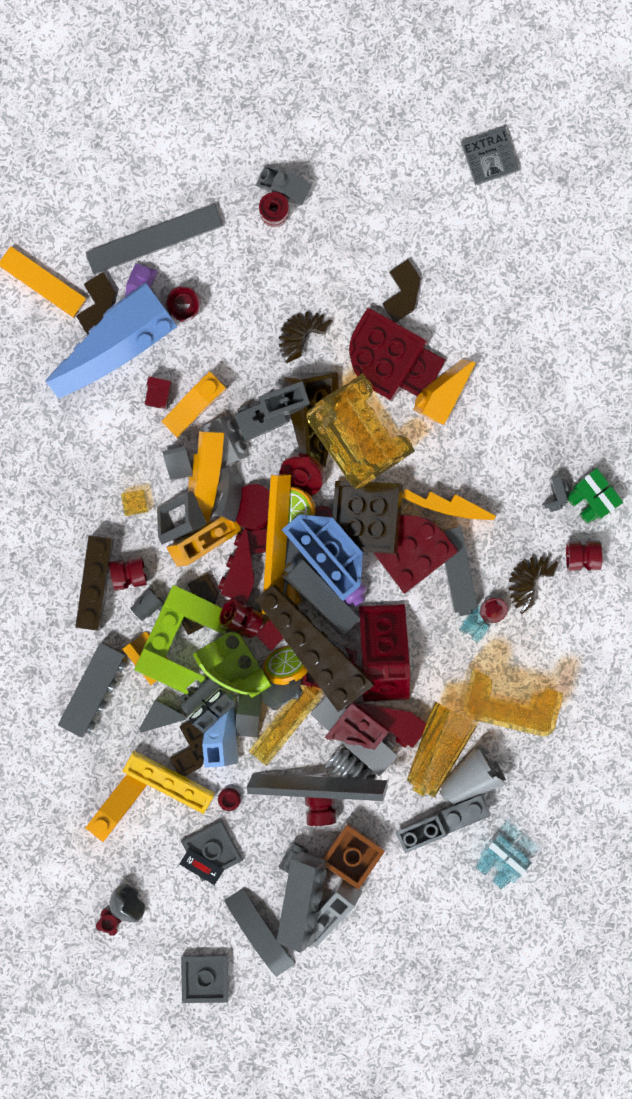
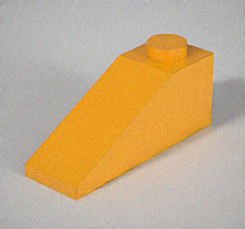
[413,359,476,425]
[161,371,227,438]
[166,516,242,567]
[85,774,147,842]

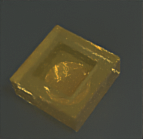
[121,490,148,517]

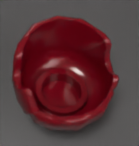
[166,286,201,322]

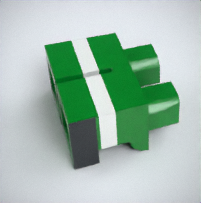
[566,468,624,524]

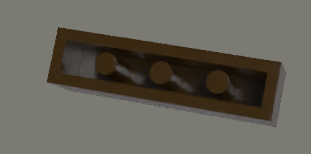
[75,535,114,631]

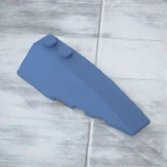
[45,282,177,398]

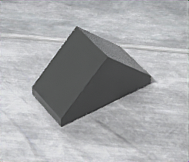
[259,381,310,419]
[235,692,262,738]
[139,698,186,733]

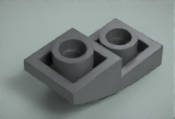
[215,468,242,522]

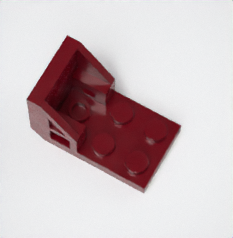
[359,604,410,702]

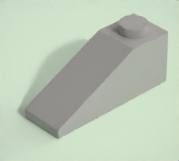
[312,879,362,948]

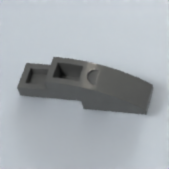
[396,794,491,853]

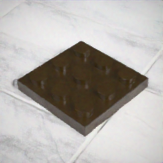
[332,481,403,554]

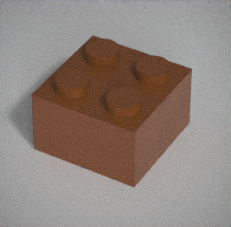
[320,821,385,890]

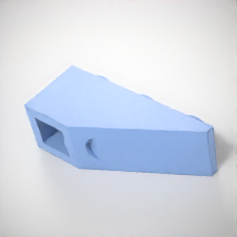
[202,694,239,768]

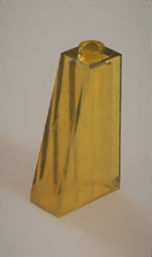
[249,685,320,766]
[406,702,477,797]

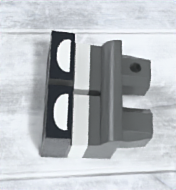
[180,676,236,733]

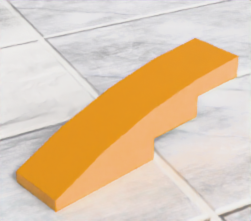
[188,431,224,523]
[402,489,496,521]

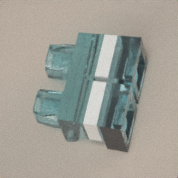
[475,832,532,890]

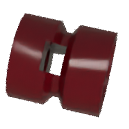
[259,192,289,227]
[566,540,602,571]
[109,556,147,591]
[219,599,263,638]
[305,797,337,826]

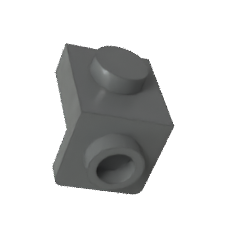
[542,476,569,512]

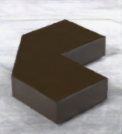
[382,260,421,323]
[76,272,116,335]
[181,573,219,635]
[170,721,204,777]

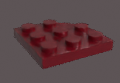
[349,307,428,402]
[374,515,460,594]

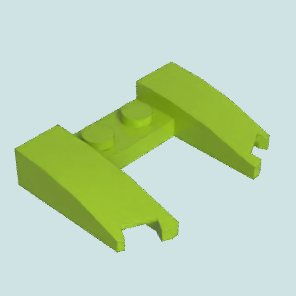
[133,585,226,694]

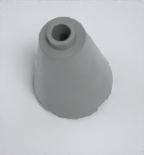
[440,745,506,804]

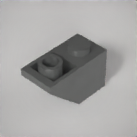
[255,165,312,205]
[162,443,193,480]

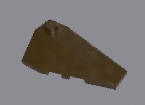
[284,372,339,467]

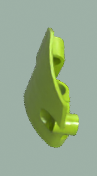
[193,631,272,698]

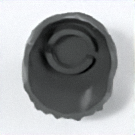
[109,884,145,923]

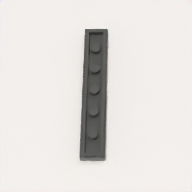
[85,204,223,275]
[247,773,388,801]

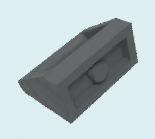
[157,491,207,545]

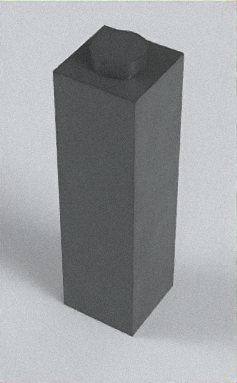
[444,527,478,616]
[282,560,360,635]

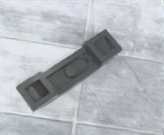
[225,888,295,977]

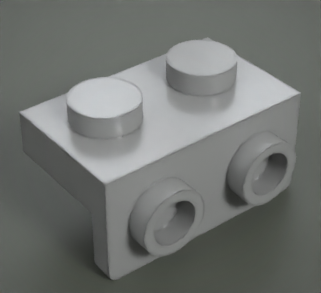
[199,415,250,470]

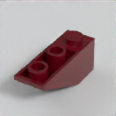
[218,529,255,604]
[357,702,430,749]

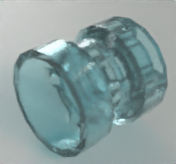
[458,612,490,643]

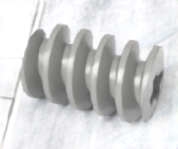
[325,745,377,780]

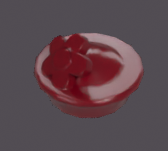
[480,597,508,623]

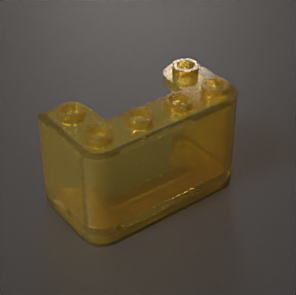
[307,374,415,489]
[459,667,564,736]

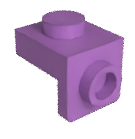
[125,263,157,297]

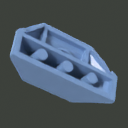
[282,514,363,601]

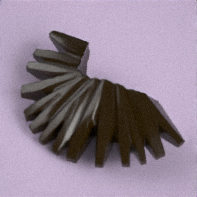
[279,312,333,364]
[508,557,558,614]

